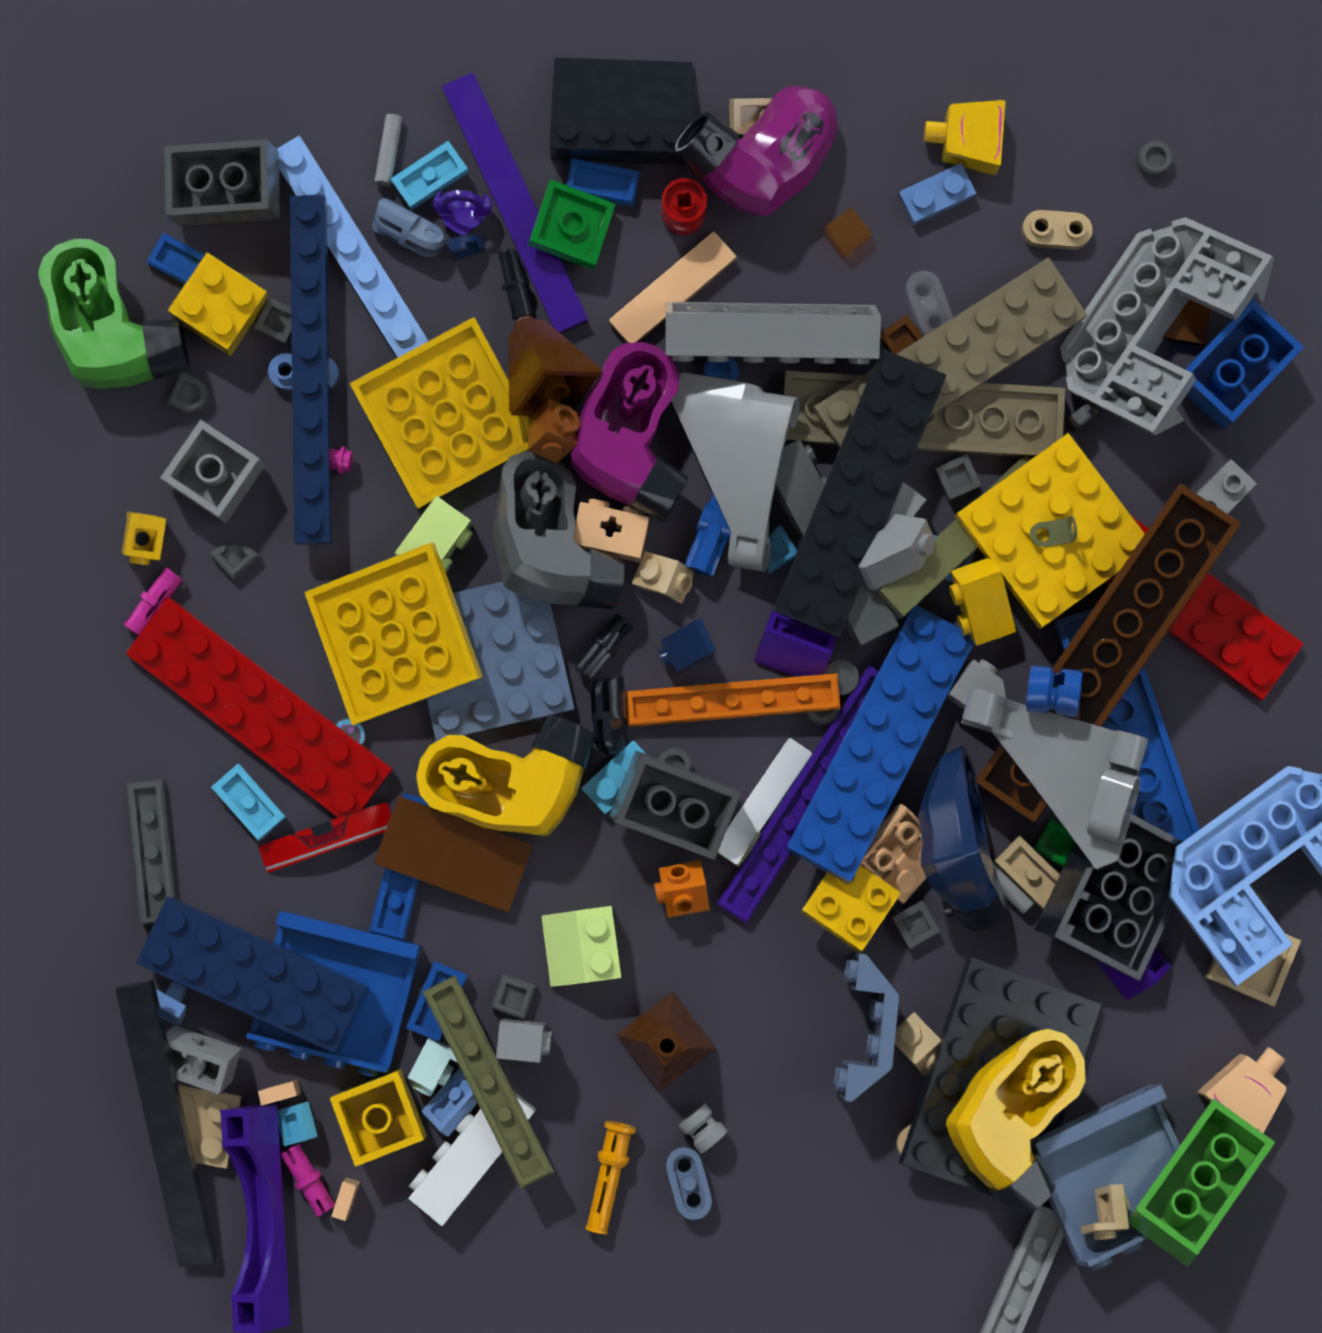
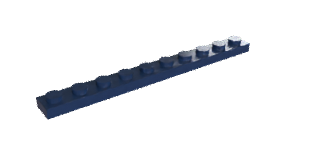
[290,195,332,545]

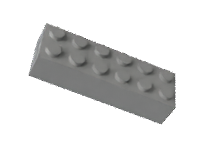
[665,302,881,364]

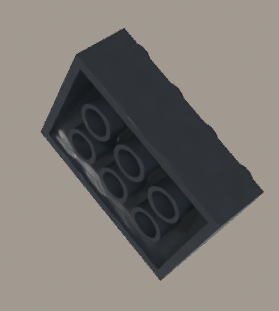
[550,57,692,165]
[1034,814,1183,981]

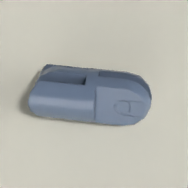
[372,198,445,257]

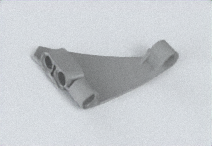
[671,372,800,572]
[961,688,1149,870]

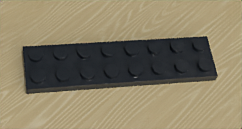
[773,348,947,638]

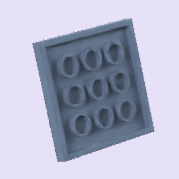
[427,582,575,742]

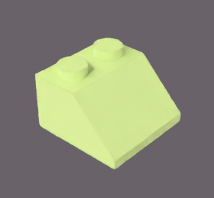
[541,906,622,987]

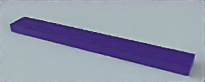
[442,72,588,334]
[716,665,878,923]

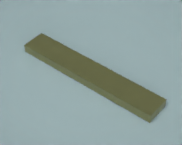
[877,456,1031,619]
[423,975,554,1189]

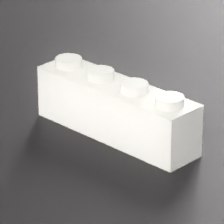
[408,1091,536,1226]

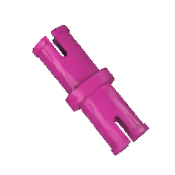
[123,567,184,635]
[280,1143,336,1217]

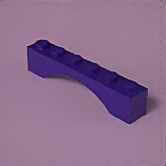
[220,1105,290,1333]

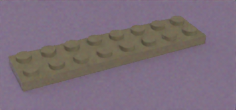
[813,257,1087,449]
[784,371,1065,458]

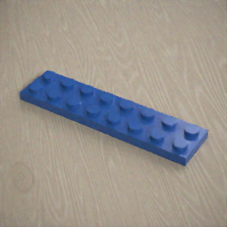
[785,605,974,884]
[1053,609,1200,841]

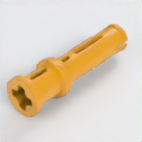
[585,1120,636,1234]

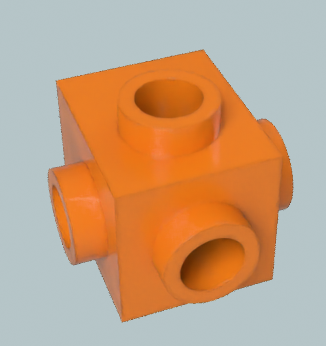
[654,860,710,918]

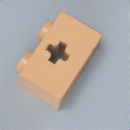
[574,499,649,563]

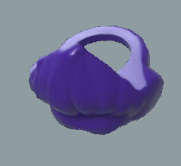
[433,190,492,236]

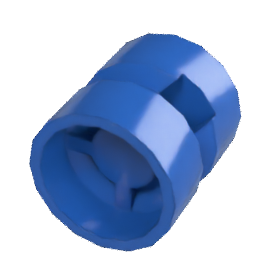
[1026,665,1083,718]

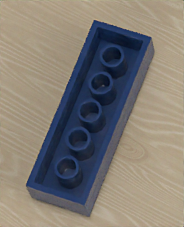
[136,897,370,1053]

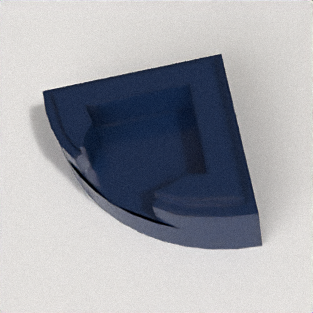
[447,235,486,261]

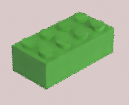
[1128,1098,1275,1267]

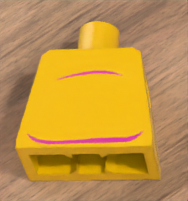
[923,100,1006,175]

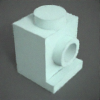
[407,1038,457,1097]

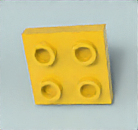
[801,865,901,953]

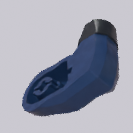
[918,746,1007,931]

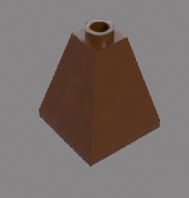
[508,316,602,416]
[616,991,716,1092]

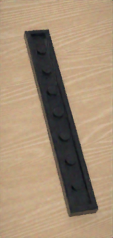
[115,980,217,1267]

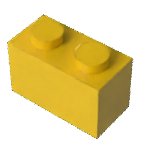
[949,558,1016,646]

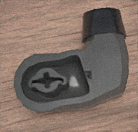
[492,451,624,609]

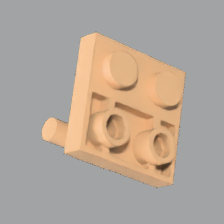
[860,804,926,904]

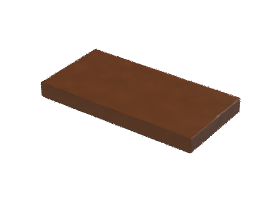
[374,796,533,912]

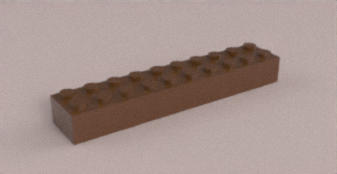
[975,483,1241,823]

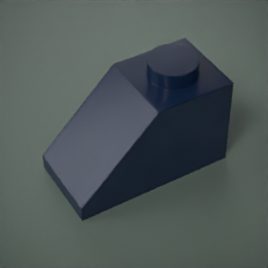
[658,618,716,675]

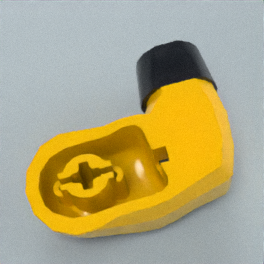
[416,715,596,836]
[946,1029,1086,1217]

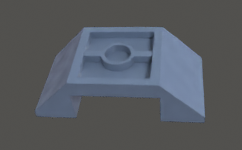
[834,953,899,1102]

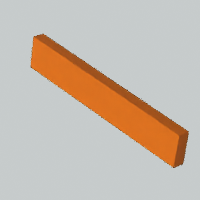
[625,673,840,727]

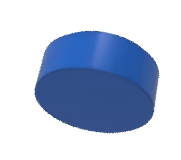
[703,356,738,381]

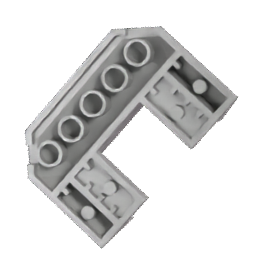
[1060,217,1274,435]

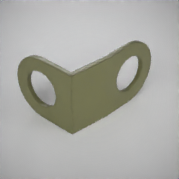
[1030,515,1077,547]
[717,832,761,867]

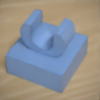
[156,981,186,1026]

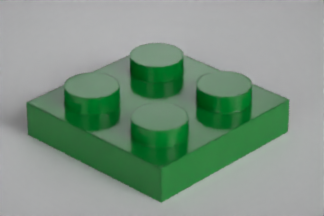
[528,179,615,270]

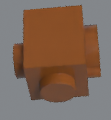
[528,399,580,463]

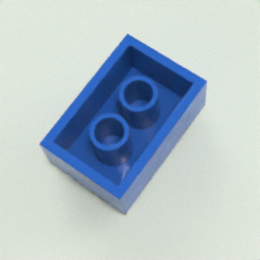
[1185,299,1304,430]

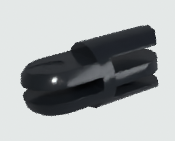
[589,676,627,755]

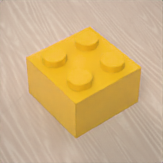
[168,252,269,357]
[330,1069,427,1167]

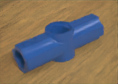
[685,493,731,578]

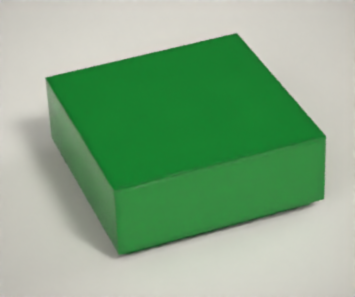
[1033,819,1075,868]

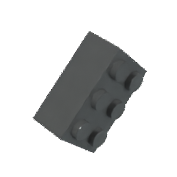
[164,139,280,226]
[609,750,741,860]

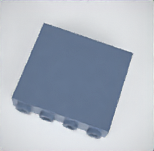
[1030,1085,1180,1270]

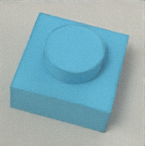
[278,1102,318,1146]

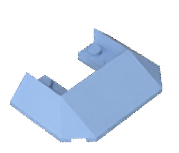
[1169,766,1322,987]

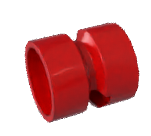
[661,178,707,236]

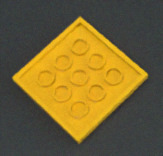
[349,317,529,509]
[955,433,1145,630]
[304,543,483,726]

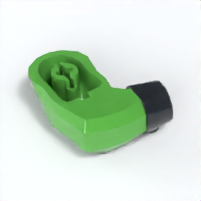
[38,239,190,389]

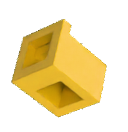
[122,511,166,565]

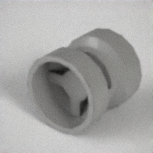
[678,1103,728,1154]

